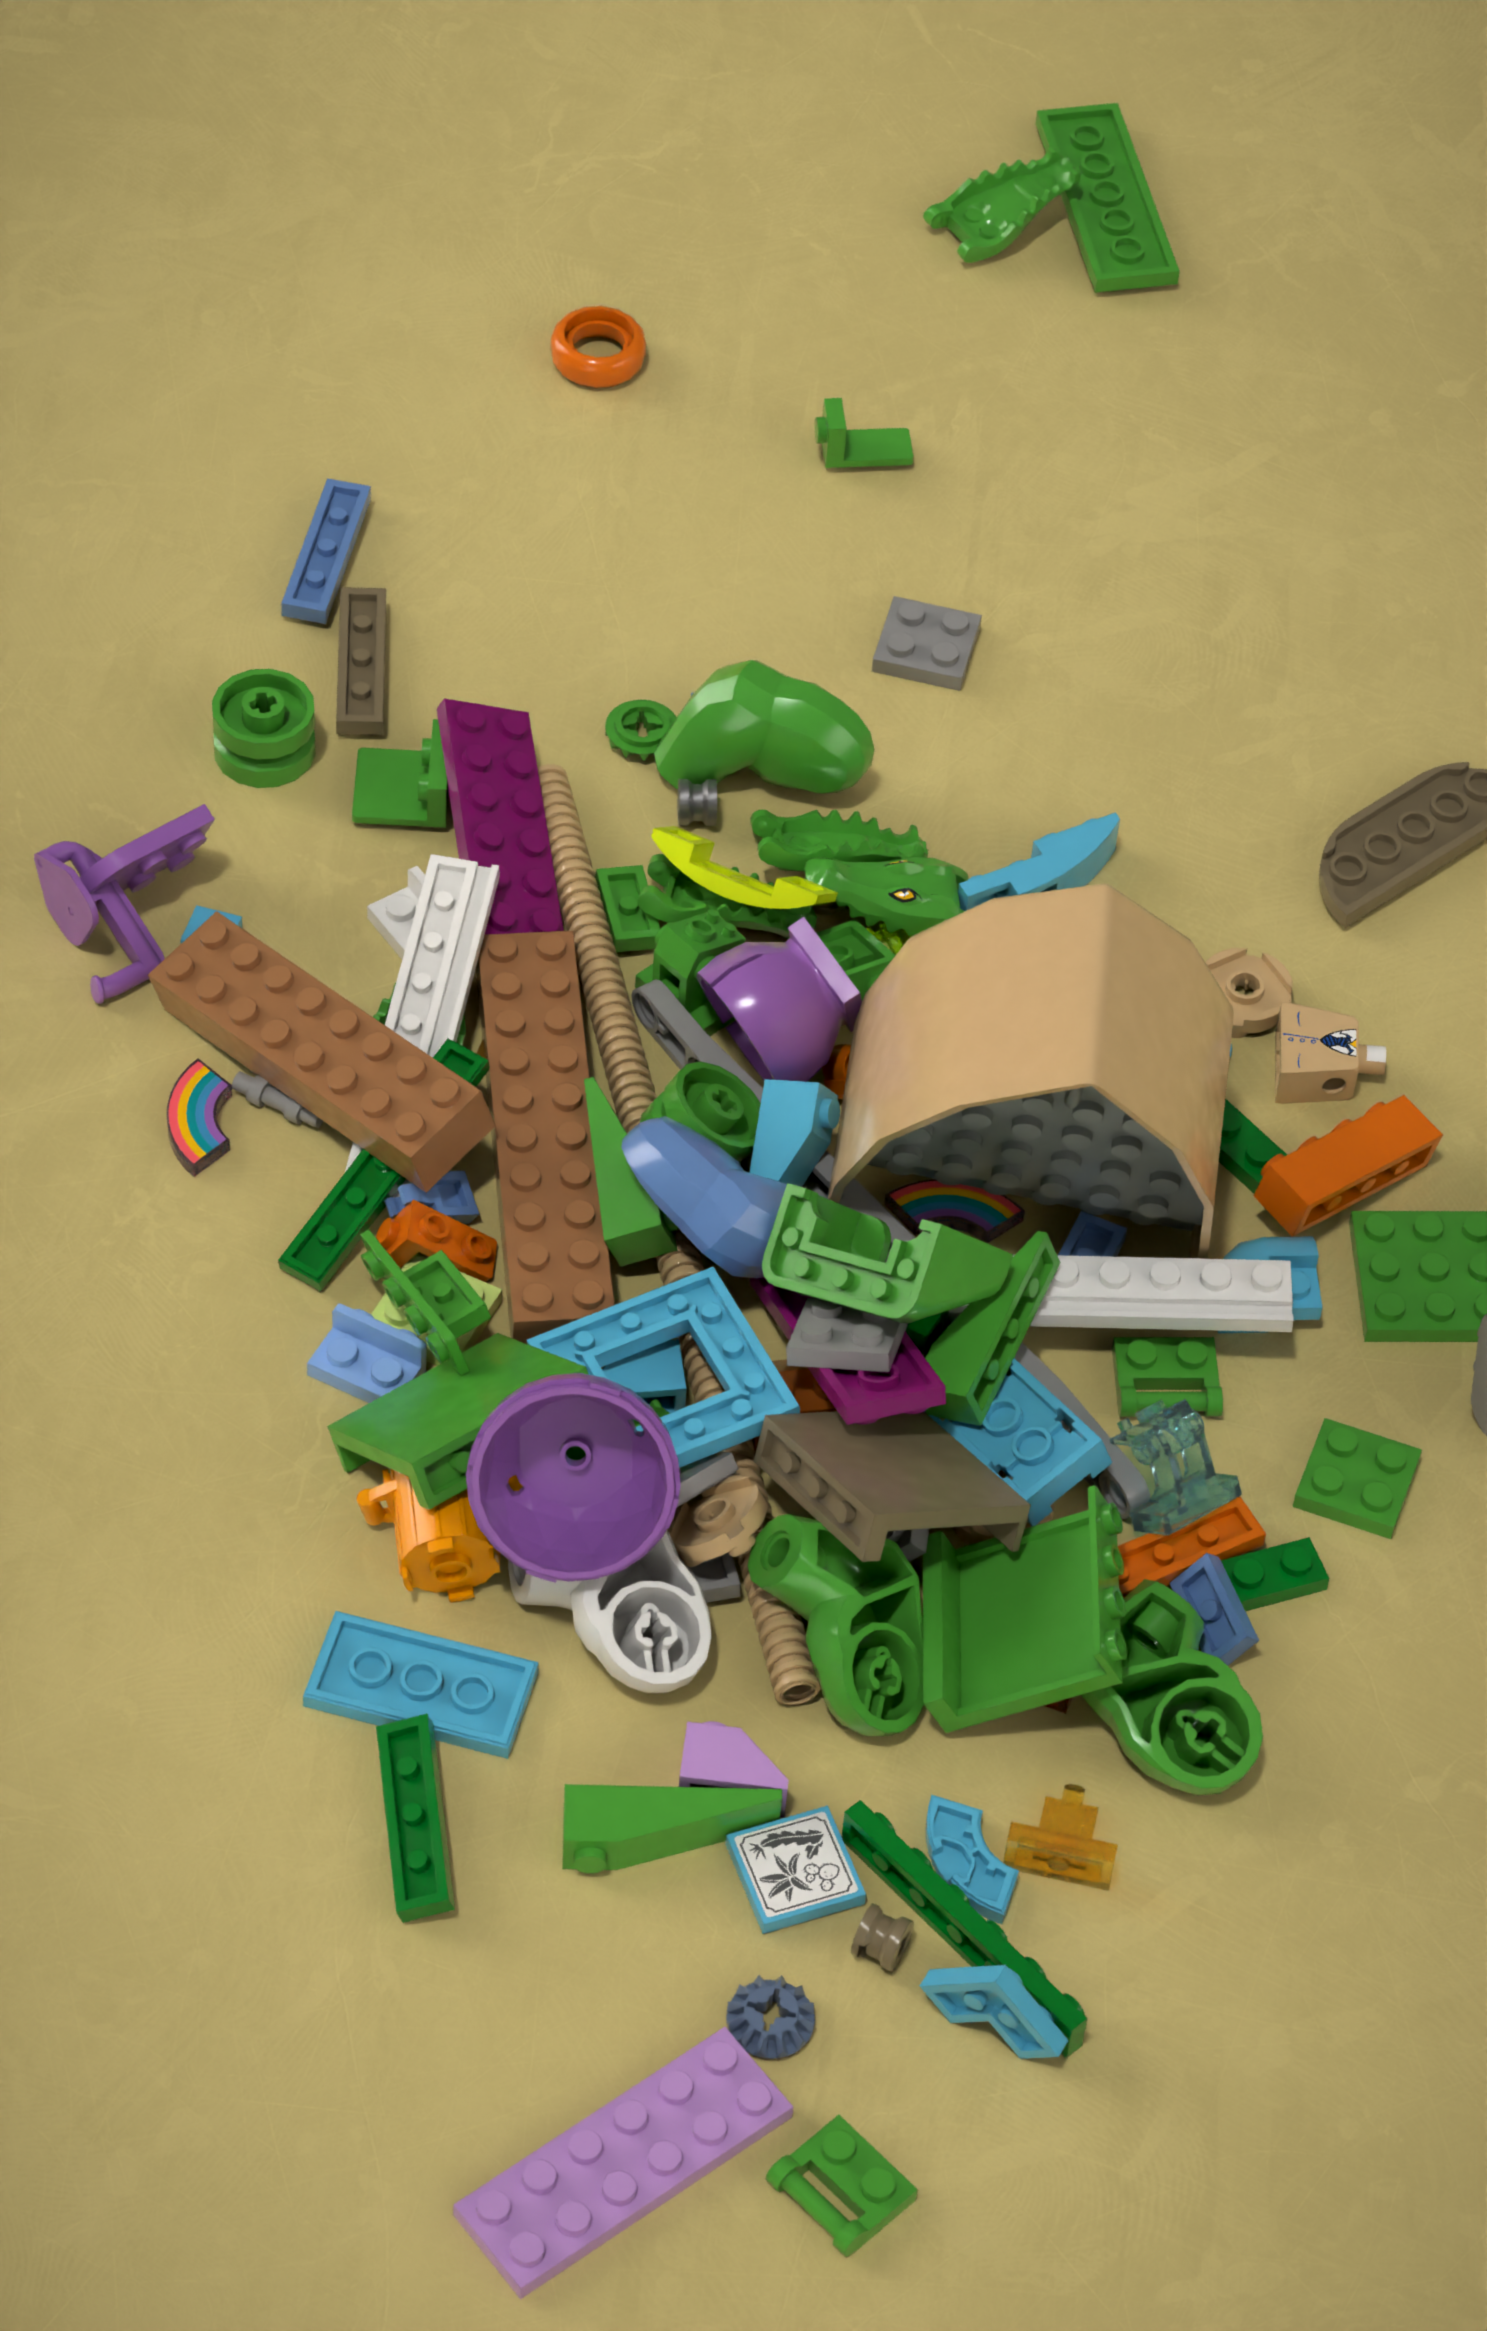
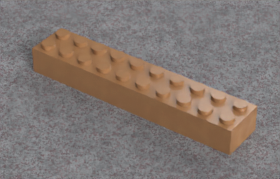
[476,931,614,1344]

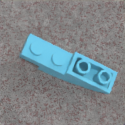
[958,812,1120,911]

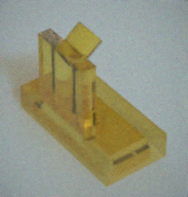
[1003,1784,1118,1891]

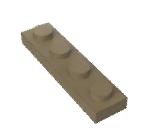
[336,587,386,735]

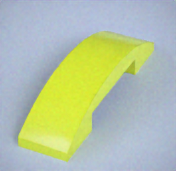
[651,826,838,909]

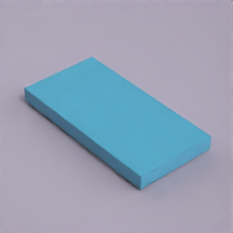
[303,1611,539,1759]

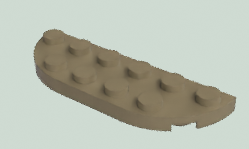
[1319,762,1487,928]

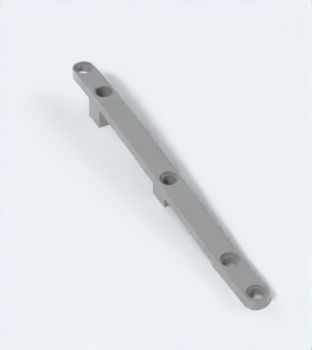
[631,979,1150,1519]

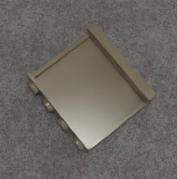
[754,1411,1031,1562]

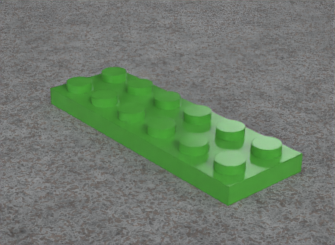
[1035,103,1180,293]

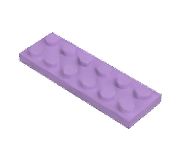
[453,2027,793,2299]

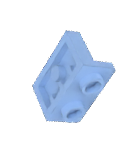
[307,1303,426,1403]

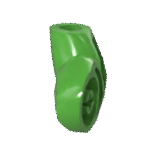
[748,1514,924,1737]

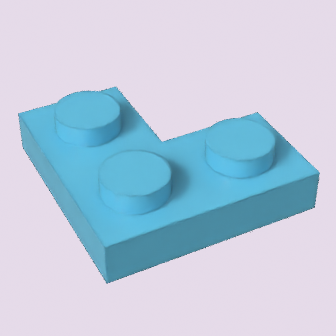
[919,1965,1068,2059]

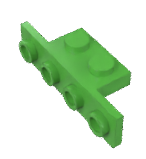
[360,1229,491,1376]

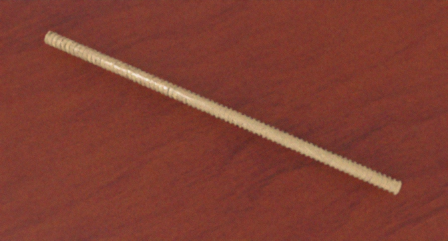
[537,764,821,1705]

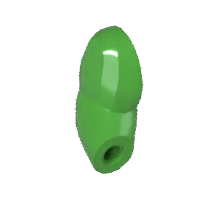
[654,660,875,794]
[1081,1579,1263,1795]

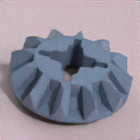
[726,1975,815,2059]

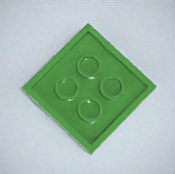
[1349,1211,1487,1342]

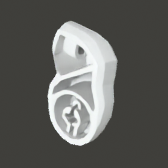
[508,1530,711,1693]

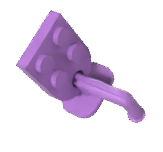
[34,804,215,1004]

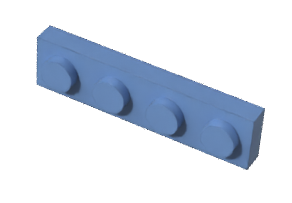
[281,478,371,624]

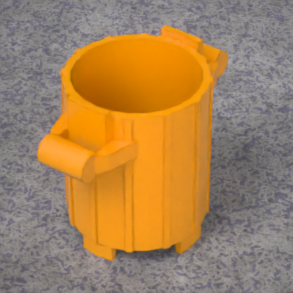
[356,1469,523,1602]

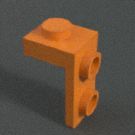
[376,1199,497,1282]

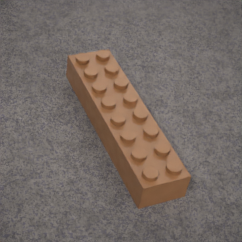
[148,911,496,1193]

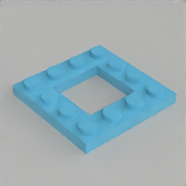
[527,1267,800,1468]

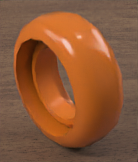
[550,306,646,388]

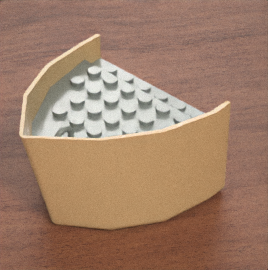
[828,884,1234,1259]

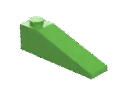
[584,1077,679,1267]
[925,1231,1061,1426]
[562,1784,782,1873]

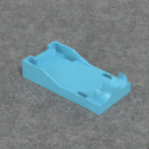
[924,1358,1112,1526]

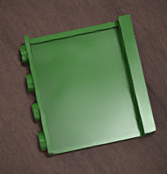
[327,1333,588,1510]
[923,1485,1127,1733]

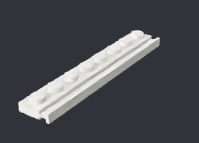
[345,854,500,1197]
[885,1252,1294,1332]

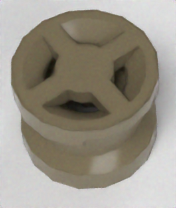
[851,1903,914,1972]

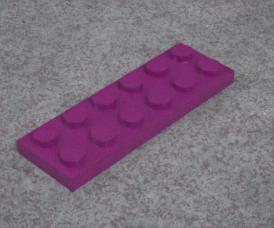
[436,698,564,935]
[749,1277,946,1425]

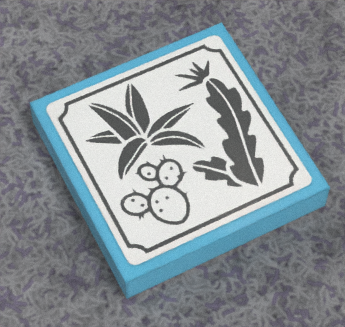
[725,1806,866,1934]

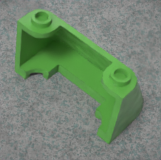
[762,1183,1014,1323]

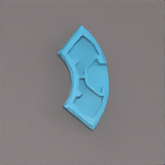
[925,1795,1019,1924]

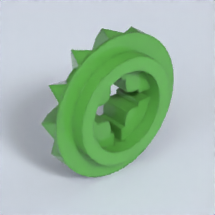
[605,700,677,761]

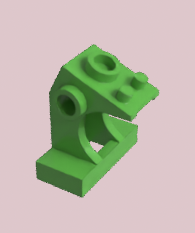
[635,909,746,1037]

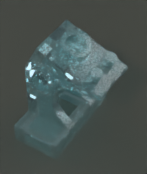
[1109,1399,1242,1536]

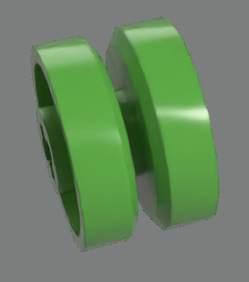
[212,669,315,788]
[640,1062,761,1165]

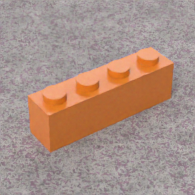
[1253,1095,1443,1237]

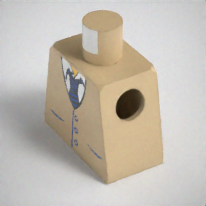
[1275,1002,1386,1104]

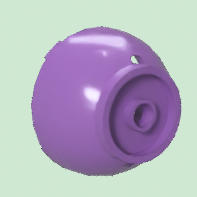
[466,1373,681,1583]

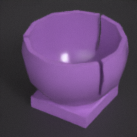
[696,917,862,1082]

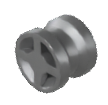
[677,779,717,826]

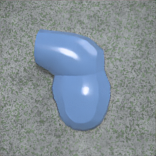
[621,1116,830,1279]

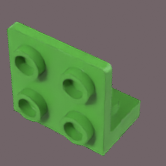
[352,719,449,828]

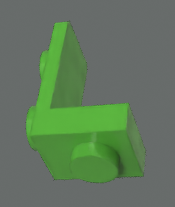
[815,398,913,468]

